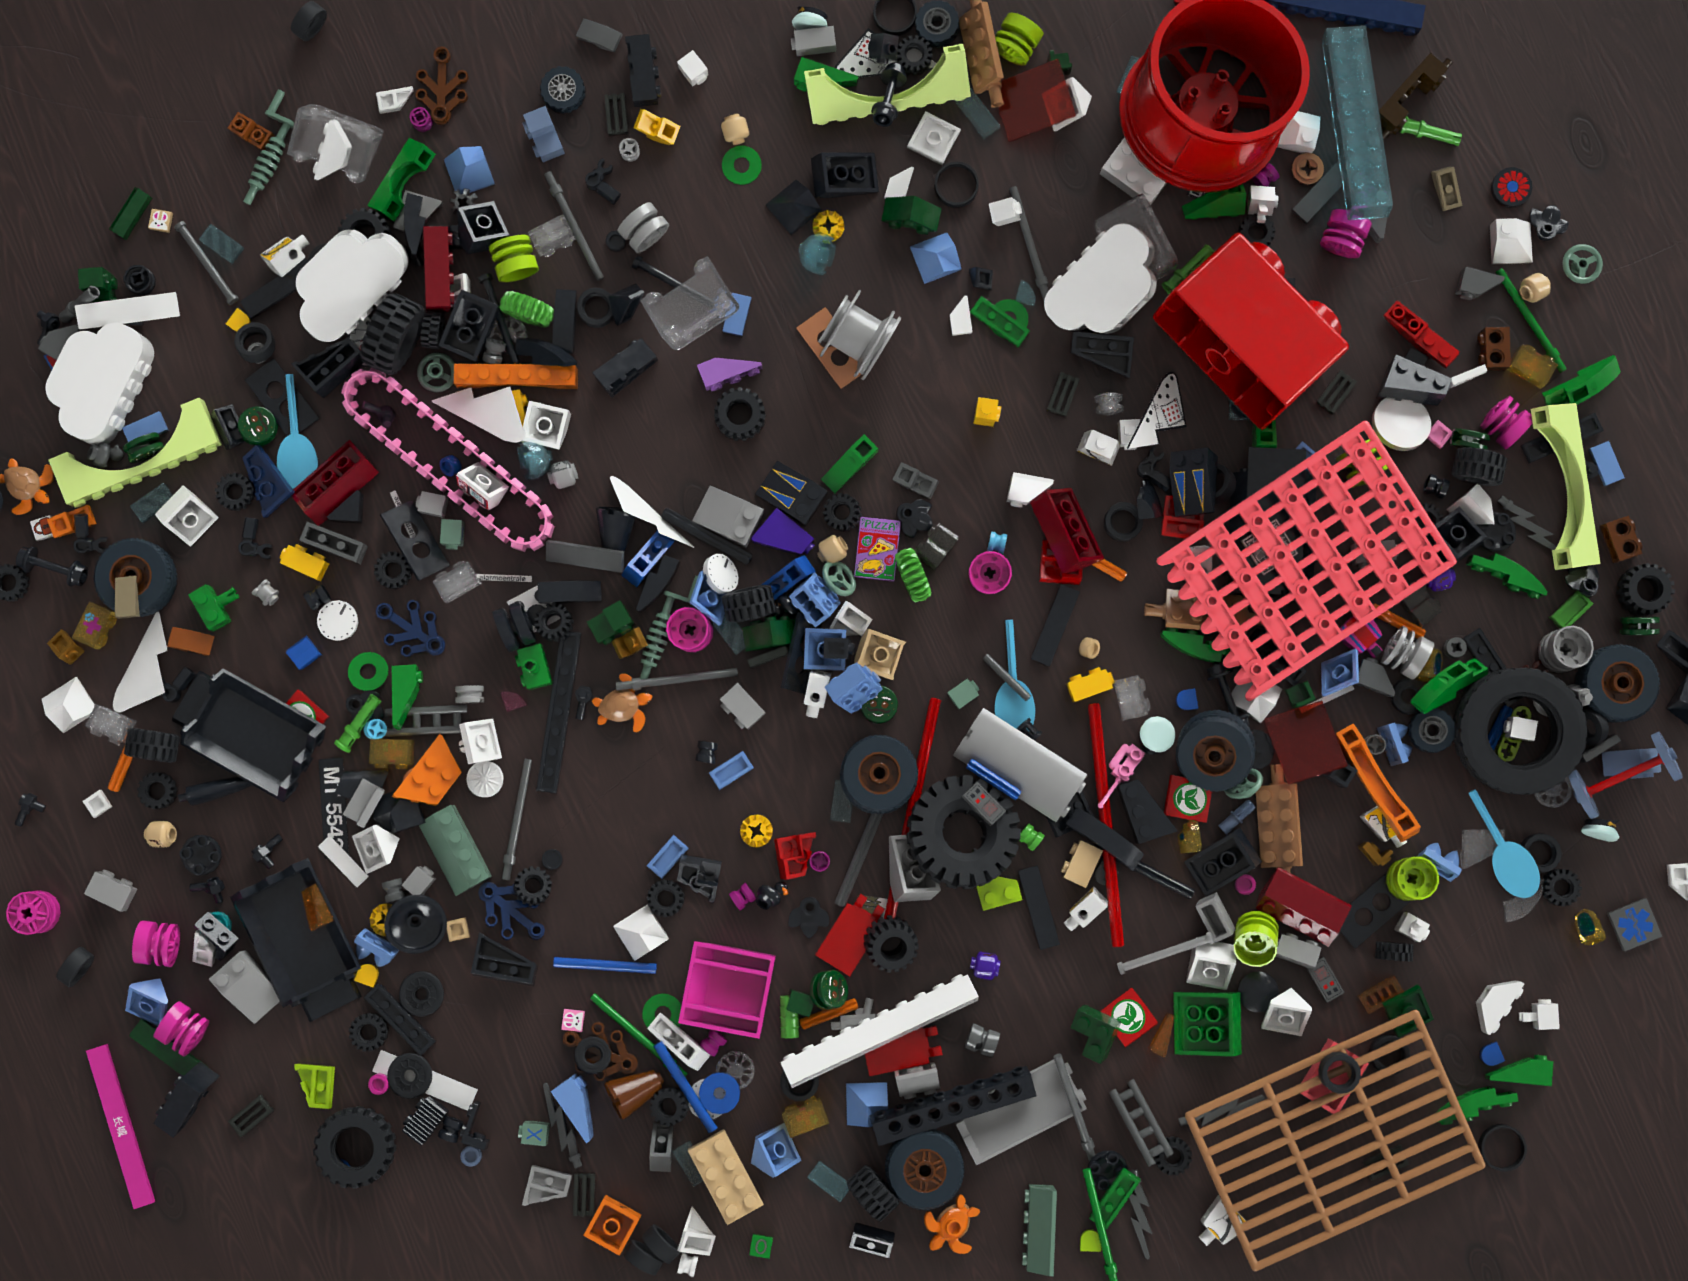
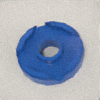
[699,1072,740,1114]

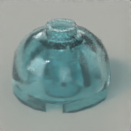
[799,233,836,275]
[517,441,553,480]

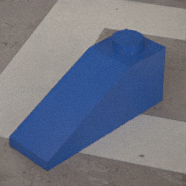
[621,530,676,587]
[761,555,816,601]

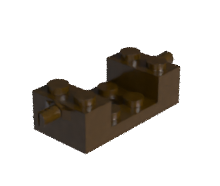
[1369,53,1453,143]

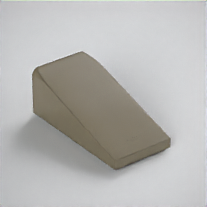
[1431,167,1463,211]
[115,576,140,619]

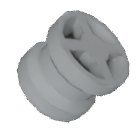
[619,138,640,162]

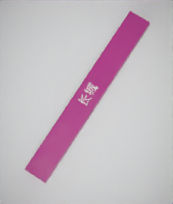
[86,1044,155,1209]

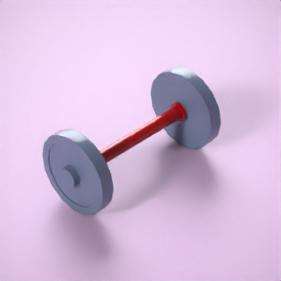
[1569,731,1683,819]

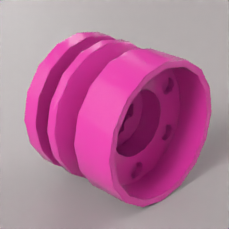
[1320,209,1372,258]
[1480,395,1533,450]
[968,551,1012,594]
[666,607,713,652]
[6,890,61,935]
[132,921,180,967]
[154,1001,209,1057]

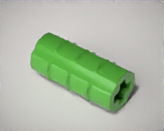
[780,995,800,1038]

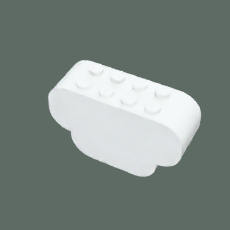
[1044,224,1157,334]
[296,230,409,342]
[46,323,154,445]

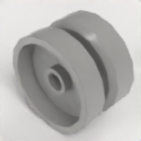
[618,202,669,253]

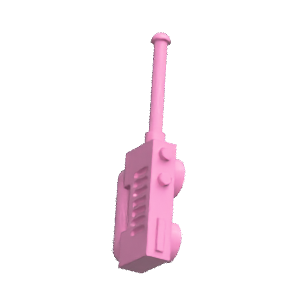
[1098,744,1145,809]

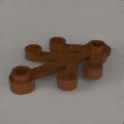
[415,46,469,125]
[563,1022,638,1081]

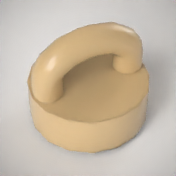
[1079,637,1100,659]

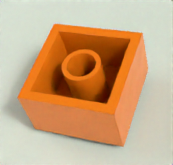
[583,1195,642,1256]

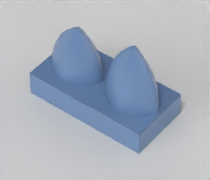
[1377,722,1412,766]
[1417,843,1462,882]
[354,928,399,967]

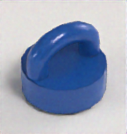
[440,455,462,477]

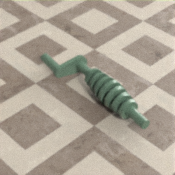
[243,89,296,205]
[640,575,698,680]

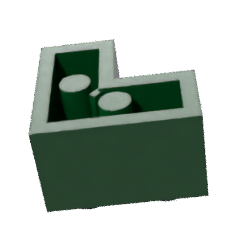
[881,196,942,235]
[78,267,118,303]
[587,600,635,645]
[742,616,803,652]
[1071,1004,1121,1064]

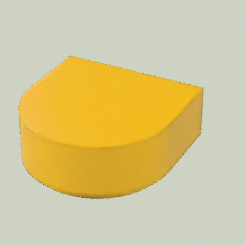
[226,308,251,332]
[354,964,379,987]

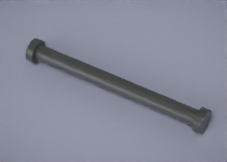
[174,221,239,305]

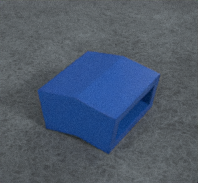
[286,635,322,670]

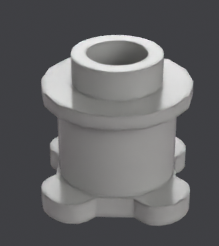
[252,579,279,606]

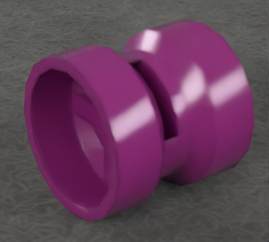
[409,107,433,132]
[1252,163,1280,187]
[810,851,830,872]
[729,883,756,910]
[699,1030,728,1057]

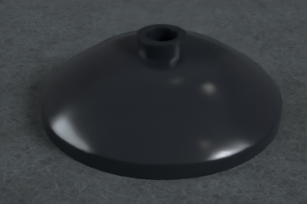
[384,895,447,954]

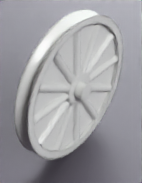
[466,761,504,797]

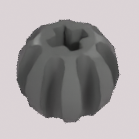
[449,188,478,214]

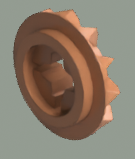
[1291,153,1324,185]

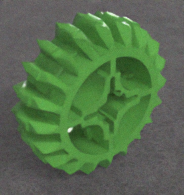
[499,291,554,328]
[895,548,932,603]

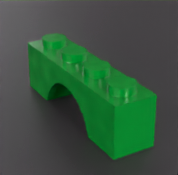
[367,138,436,222]

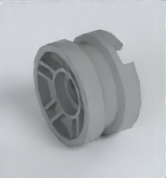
[455,685,484,703]

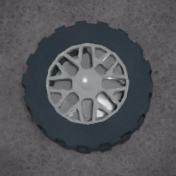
[540,66,586,114]

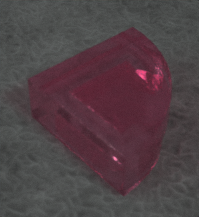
[501,691,527,712]

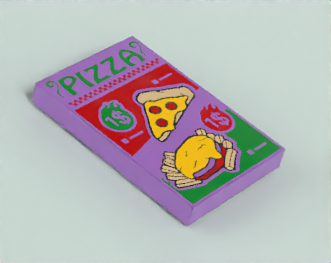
[854,517,901,582]

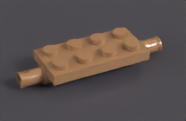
[959,0,1004,107]
[1144,589,1263,634]
[1256,764,1303,873]

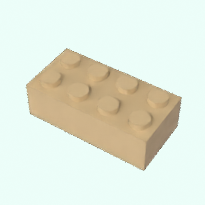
[688,1129,764,1225]

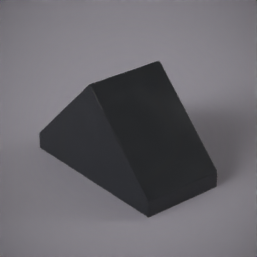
[327,490,364,523]

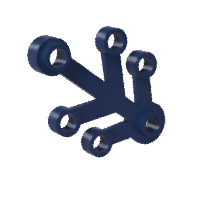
[376,600,445,657]
[478,882,545,940]

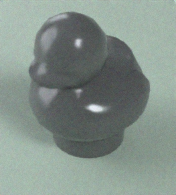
[87,443,124,468]

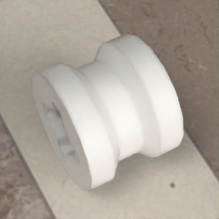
[677,1252,698,1277]

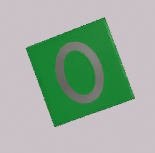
[749,1233,773,1259]

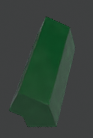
[109,187,153,240]

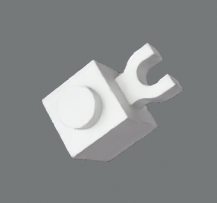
[1247,185,1278,223]
[1117,419,1140,450]
[1394,912,1430,943]
[1518,999,1559,1030]

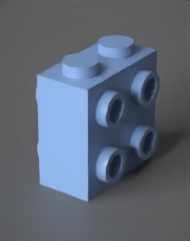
[789,572,841,628]
[825,662,883,714]

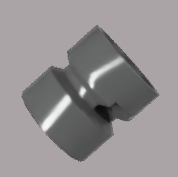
[964,1023,1000,1058]

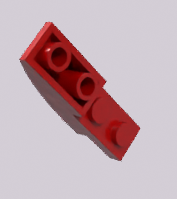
[1384,300,1460,369]

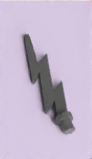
[1497,495,1557,550]
[543,1083,582,1168]
[1178,1095,1265,1126]
[1129,1169,1153,1260]

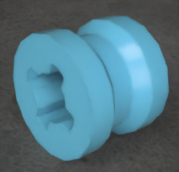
[987,531,1007,554]
[363,719,387,740]

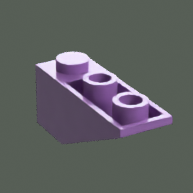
[697,358,763,392]

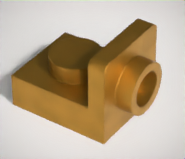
[612,627,648,659]
[47,629,84,665]
[1358,842,1393,866]

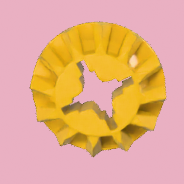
[813,210,844,242]
[740,815,773,847]
[369,904,392,936]

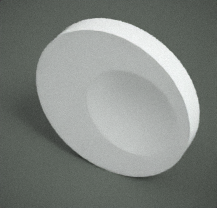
[1372,397,1431,451]

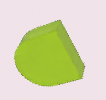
[1080,1229,1101,1252]

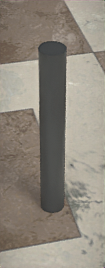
[983,654,1031,701]

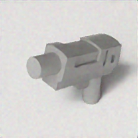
[1567,684,1593,706]
[831,998,875,1030]

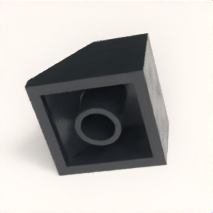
[457,201,509,255]
[1430,506,1487,568]

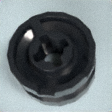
[123,265,156,296]

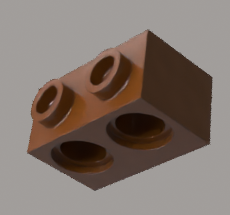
[1477,327,1511,371]
[1600,515,1643,564]

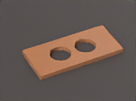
[796,307,861,389]

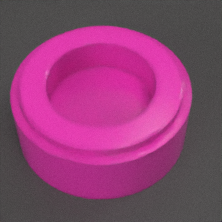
[1234,874,1256,895]
[368,1073,390,1095]

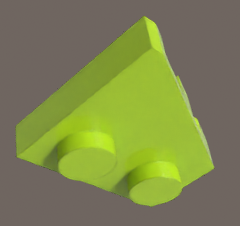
[976,876,1023,911]
[294,1064,335,1109]

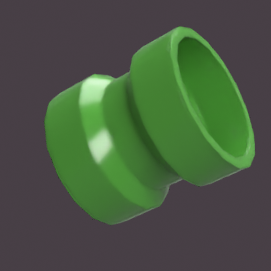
[1019,823,1045,851]

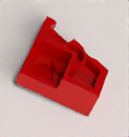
[1039,540,1082,585]
[774,832,816,880]

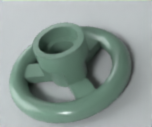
[1562,244,1603,284]
[417,353,455,392]
[822,561,856,596]
[1224,768,1263,799]

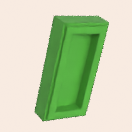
[1549,590,1594,629]

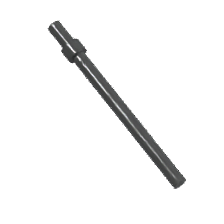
[544,171,604,281]
[1009,186,1049,301]
[616,668,738,691]
[502,758,532,880]
[1053,1054,1095,1162]

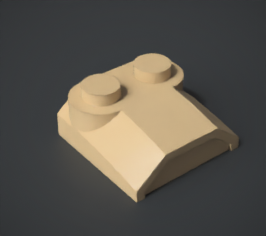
[854,629,906,680]

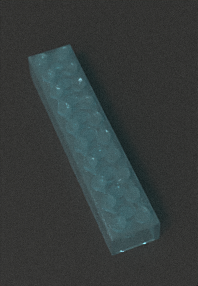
[1322,25,1393,220]

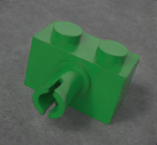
[188,585,240,632]
[515,644,553,690]

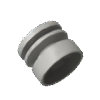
[1381,626,1434,680]
[1538,626,1594,673]

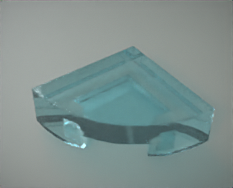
[1015,280,1036,306]

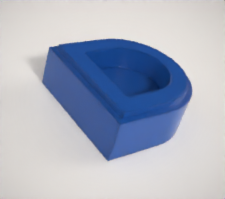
[1176,688,1198,710]
[1480,1041,1505,1066]

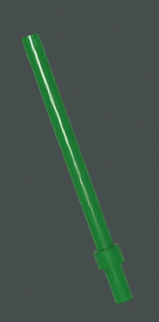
[1496,268,1567,373]
[590,993,688,1077]
[1082,1168,1118,1281]

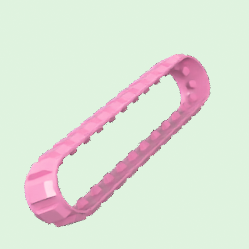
[341,368,555,552]

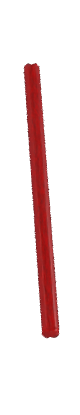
[884,698,941,919]
[1088,703,1124,947]

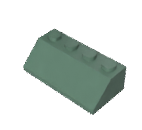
[419,805,492,896]
[1022,1184,1057,1276]

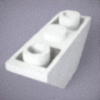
[313,119,352,180]
[1476,980,1524,1035]

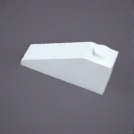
[647,1013,710,1071]

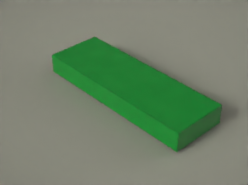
[970,296,1030,348]
[1089,1167,1141,1230]

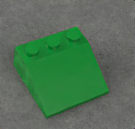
[1174,992,1242,1057]

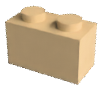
[1061,840,1103,888]

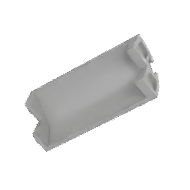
[953,708,1087,822]
[955,1059,1087,1165]

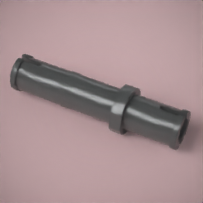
[59,286,100,323]

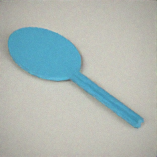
[277,374,318,489]
[994,620,1035,732]
[1468,789,1540,898]

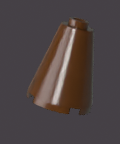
[604,1070,664,1120]

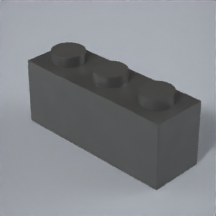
[299,522,368,565]

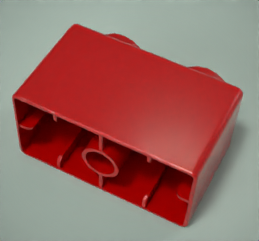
[1153,233,1349,430]

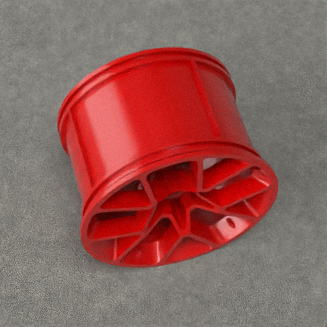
[1119,0,1310,192]

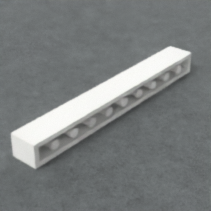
[781,974,979,1088]

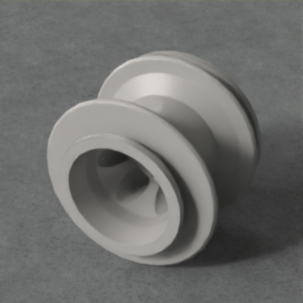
[818,290,901,381]

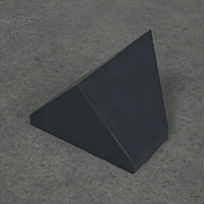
[608,283,645,326]

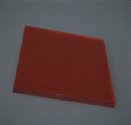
[998,59,1076,142]
[1264,700,1348,785]

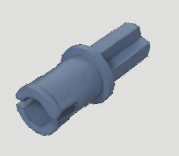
[1218,800,1255,835]

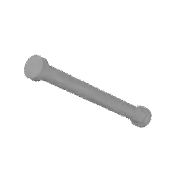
[1117,932,1214,975]

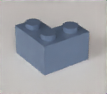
[522,106,565,162]
[1602,748,1661,779]

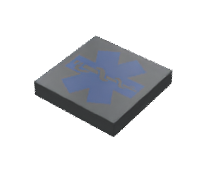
[1607,898,1663,951]

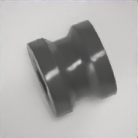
[1443,637,1467,658]

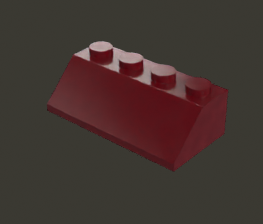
[423,226,454,313]
[291,440,379,526]
[1030,488,1105,573]
[1255,867,1352,947]

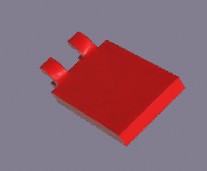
[815,893,885,977]
[865,1025,943,1076]

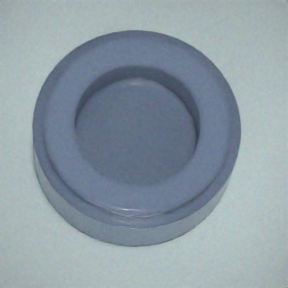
[460,1146,482,1167]

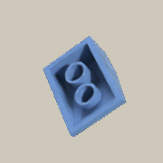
[551,1073,594,1143]

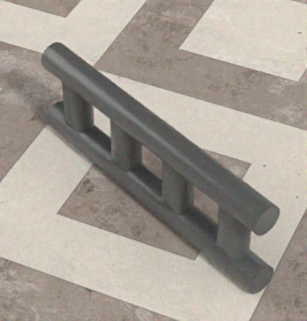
[385,705,468,737]
[1109,1079,1174,1167]

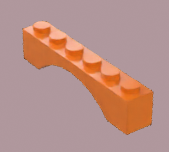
[454,364,578,389]
[1335,723,1421,842]

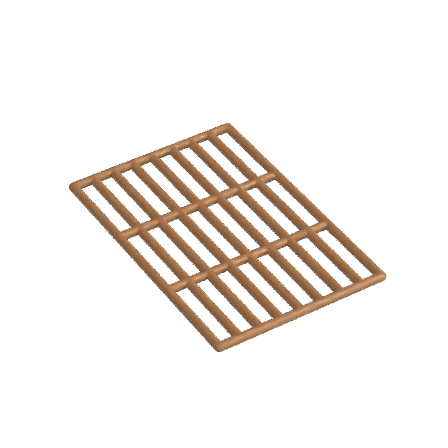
[1185,1010,1486,1271]

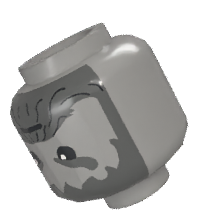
[547,460,578,489]

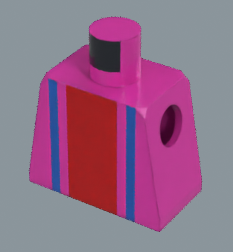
[1339,616,1383,658]

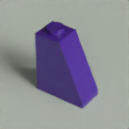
[751,508,815,556]

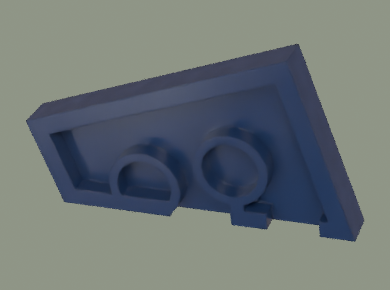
[243,445,295,518]

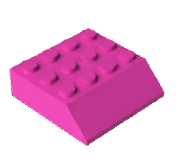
[678,941,776,1039]

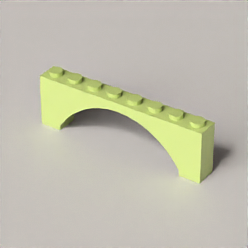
[804,44,971,125]
[49,398,222,508]
[1531,403,1600,570]

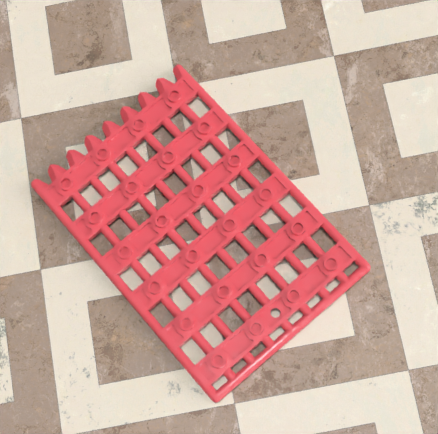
[1156,421,1457,701]

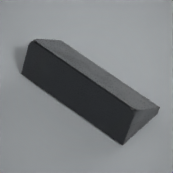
[211,404,245,450]
[849,1223,895,1258]

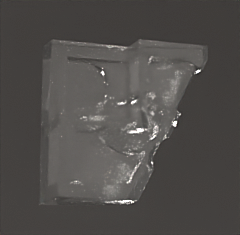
[1460,829,1505,869]

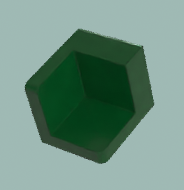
[1048,50,1072,77]
[1285,681,1316,709]
[786,989,814,1017]

